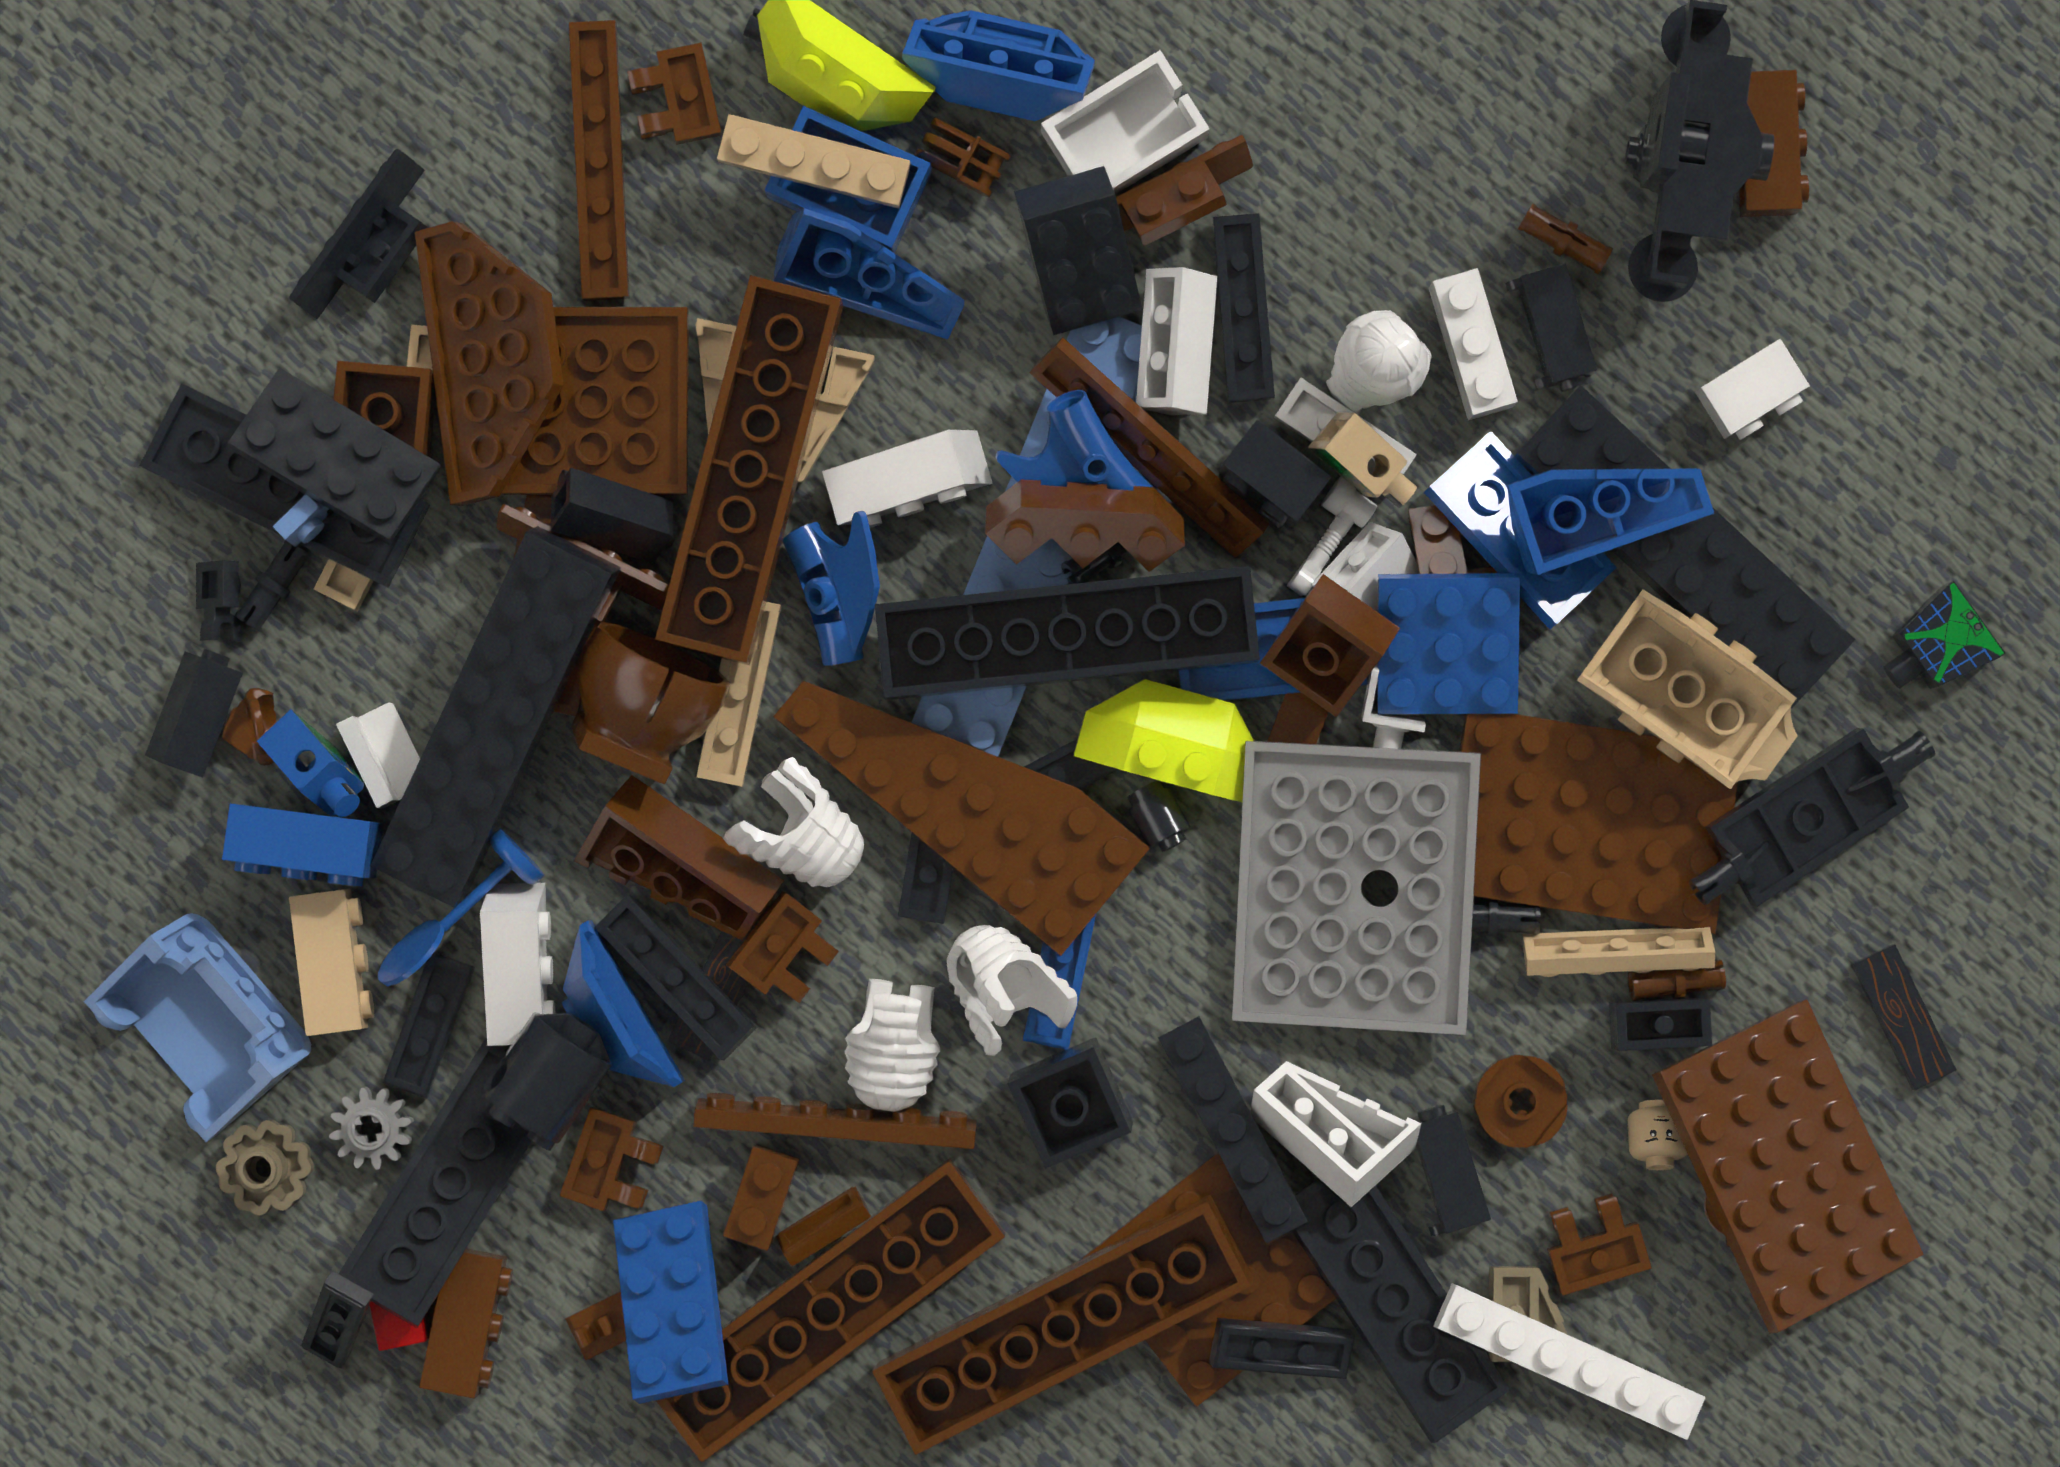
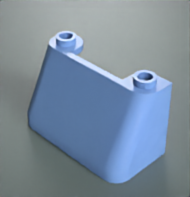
[84,913,311,1142]

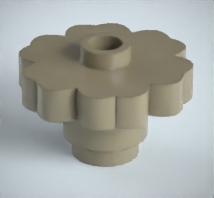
[216,1120,314,1215]

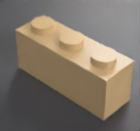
[289,889,374,1036]

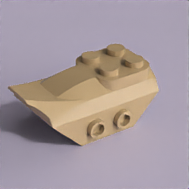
[1577,589,1797,789]

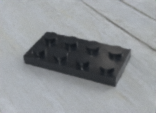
[228,367,440,545]

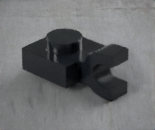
[196,560,242,642]

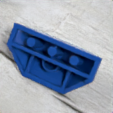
[902,10,1095,121]
[562,920,686,1087]

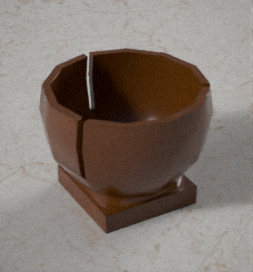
[571,622,730,785]

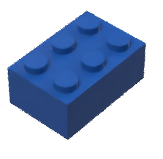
[765,105,932,253]
[222,803,383,886]

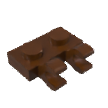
[627,42,721,145]
[726,891,839,1003]
[560,1107,664,1211]
[1547,1193,1652,1296]

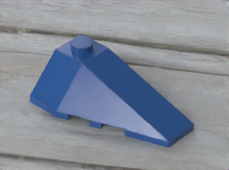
[773,208,964,339]
[1507,468,1714,575]

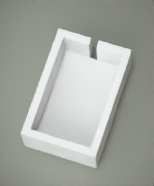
[1041,50,1209,195]

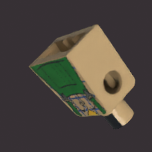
[1308,412,1417,508]

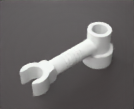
[1287,476,1377,596]

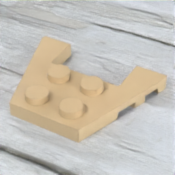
[696,318,875,484]

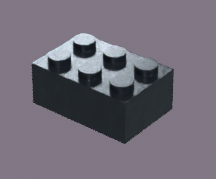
[1014,166,1143,335]

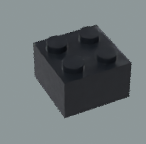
[1219,420,1331,529]
[1007,1037,1133,1169]

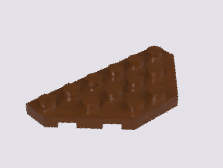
[415,221,564,506]

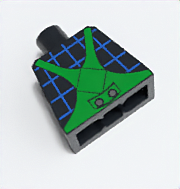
[1883,581,2006,689]

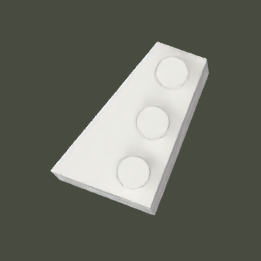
[822,430,993,528]
[480,883,555,1046]
[1250,1061,1421,1207]

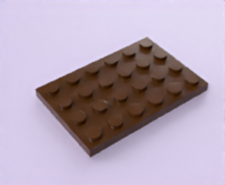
[1459,714,1738,934]
[1652,999,1924,1334]

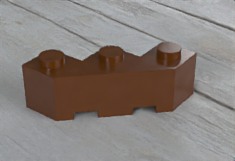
[985,479,1185,572]

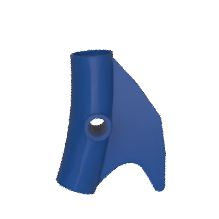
[996,390,1153,490]
[782,511,880,666]

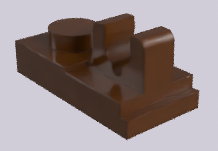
[565,1291,626,1360]

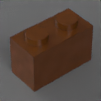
[723,1144,800,1251]

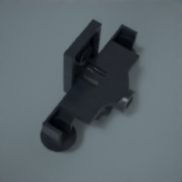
[1625,0,1774,302]

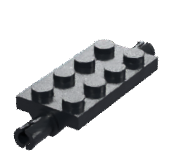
[1689,728,1936,907]

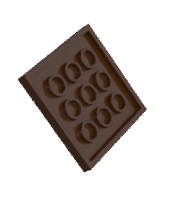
[501,307,689,495]
[1082,1152,1336,1407]

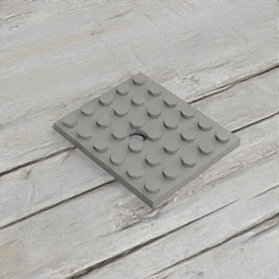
[1232,741,1481,1035]

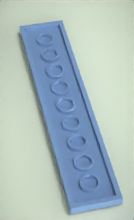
[911,317,1142,757]

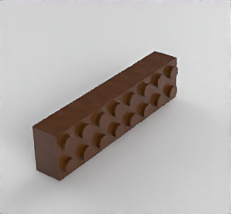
[655,275,843,666]
[656,1158,1005,1463]
[872,1194,1253,1455]

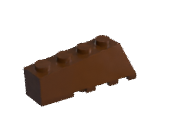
[574,775,784,941]

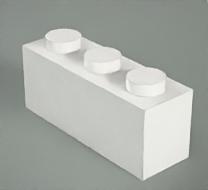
[1136,267,1217,415]
[1428,268,1518,421]

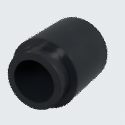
[1127,780,1191,852]

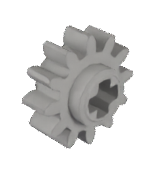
[329,1087,414,1170]

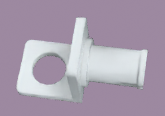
[1361,664,1426,749]

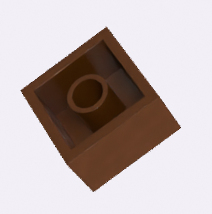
[334,361,436,458]
[1260,574,1400,717]

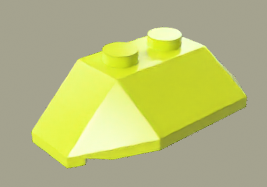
[757,0,936,131]
[1073,679,1254,802]

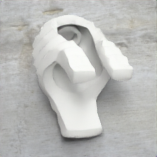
[1326,310,1432,415]
[723,757,864,887]
[947,925,1077,1056]
[845,978,940,1112]

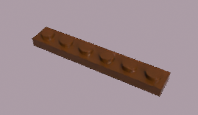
[569,20,630,301]
[1029,337,1269,558]
[694,1093,977,1149]

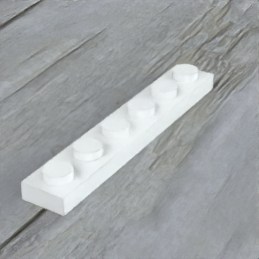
[1433,1283,1705,1440]

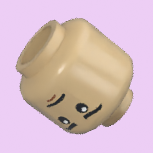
[1628,1100,1688,1170]

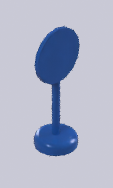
[378,828,545,986]

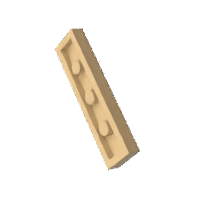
[717,114,911,208]
[696,602,781,787]
[1523,927,1715,977]

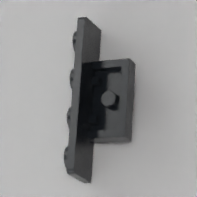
[289,149,428,319]

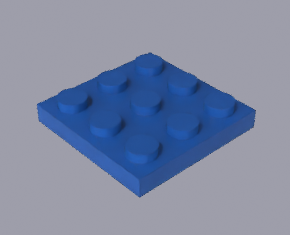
[1377,573,1520,714]

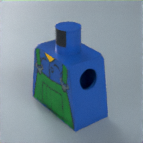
[257,709,364,817]

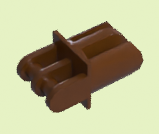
[914,117,1011,198]

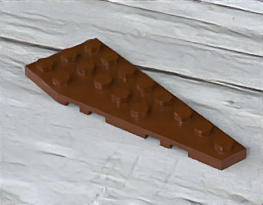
[773,681,1150,956]

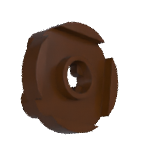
[1473,1054,1568,1148]

